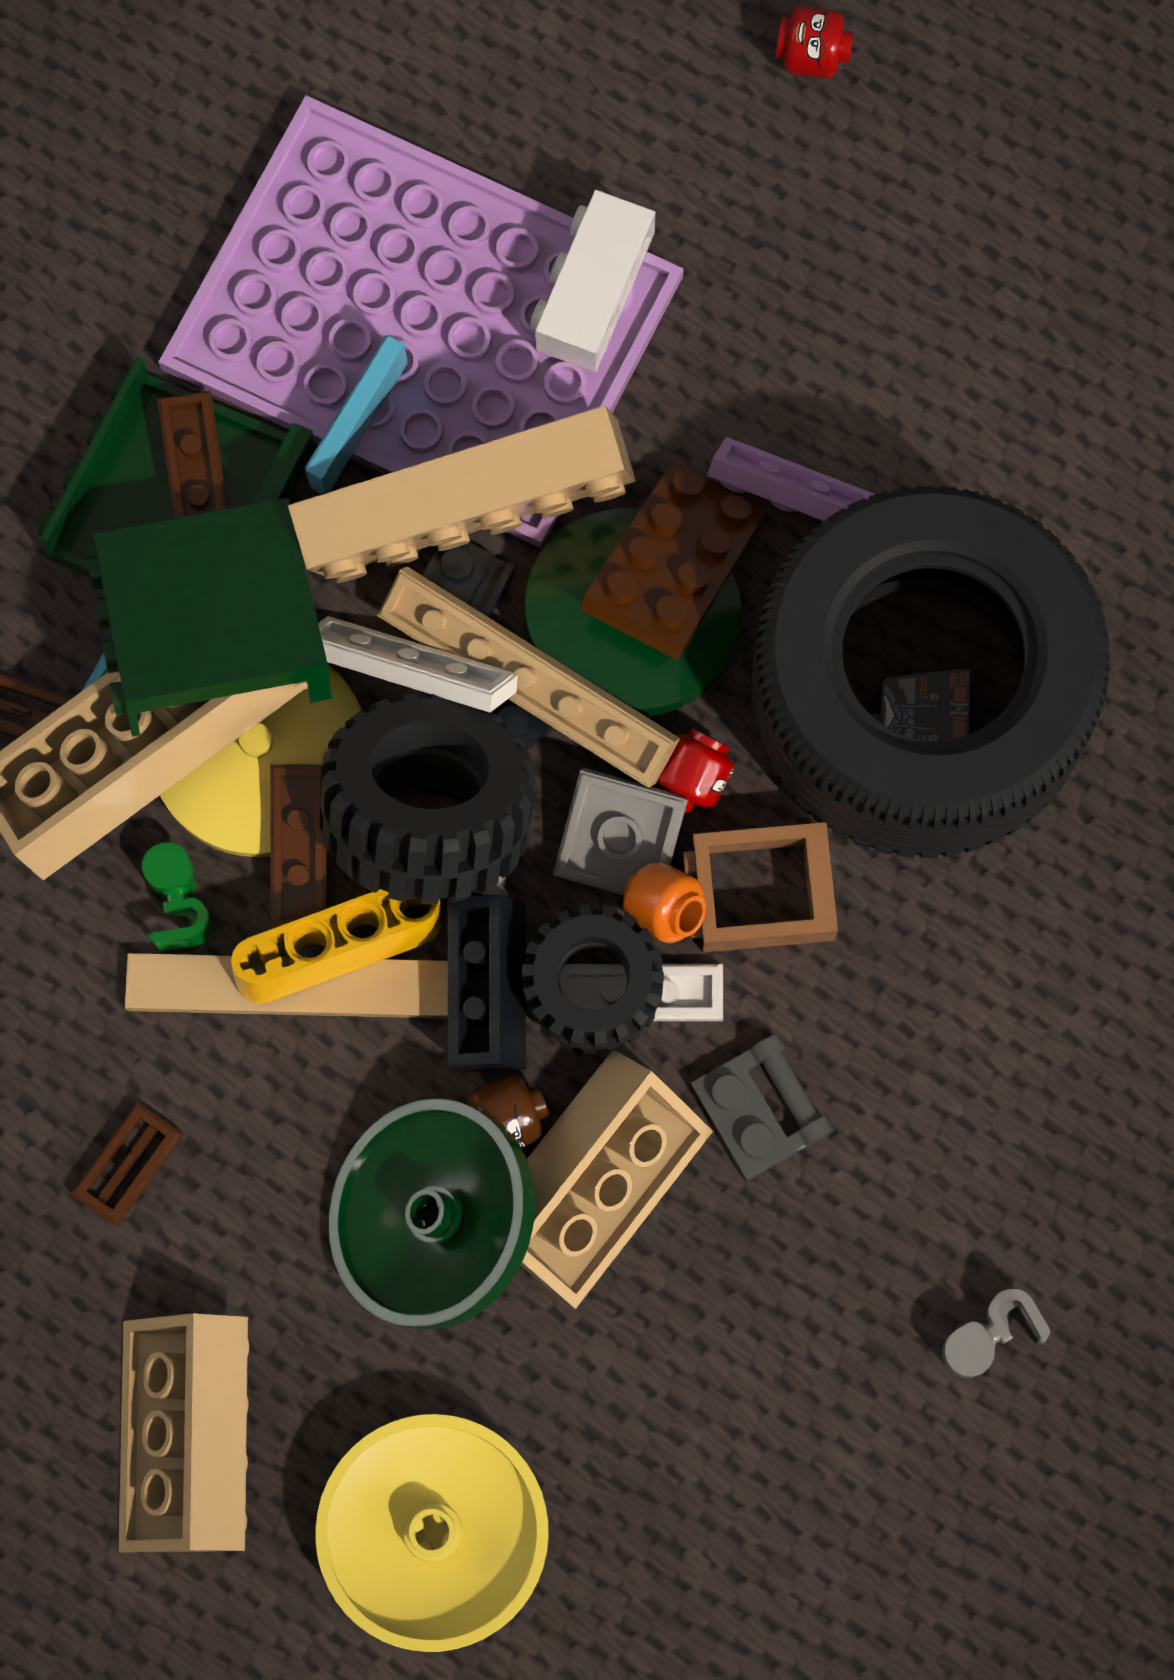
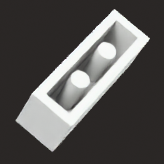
[530,190,655,373]

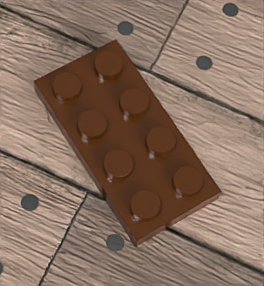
[579,461,768,660]

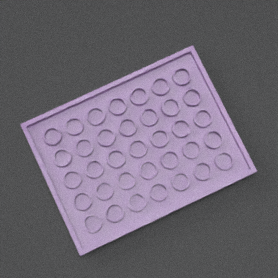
[158,95,684,549]

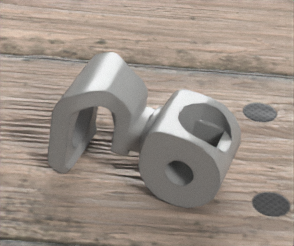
[942,1289,1050,1378]

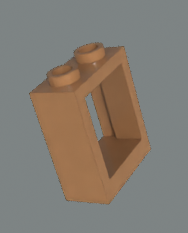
[683,822,838,952]

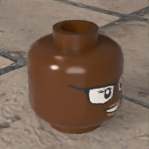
[468,1074,549,1148]

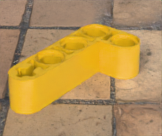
[231,889,442,1004]

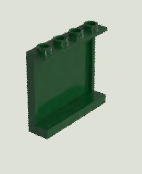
[38,356,315,577]
[87,498,332,737]

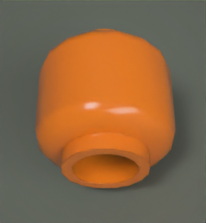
[622,862,707,944]

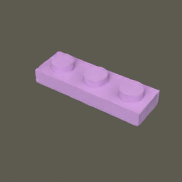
[707,437,874,522]

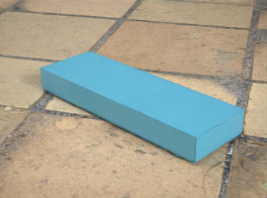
[305,336,408,495]

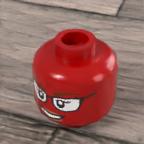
[775,6,854,79]
[657,728,735,813]

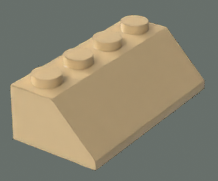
[520,1049,713,1309]
[118,1313,249,1552]

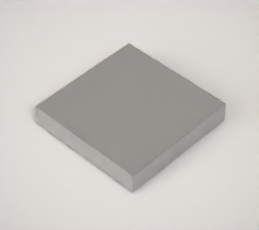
[553,767,688,895]

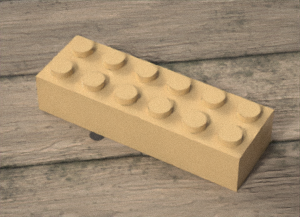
[288,406,636,583]
[0,672,307,880]

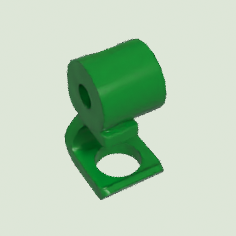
[142,842,213,953]

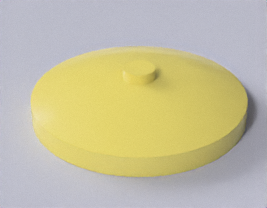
[160,664,361,857]
[316,1414,549,1652]

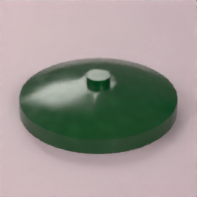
[523,508,742,717]
[329,1099,535,1330]

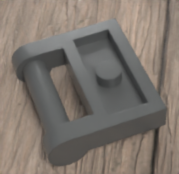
[690,1034,834,1182]

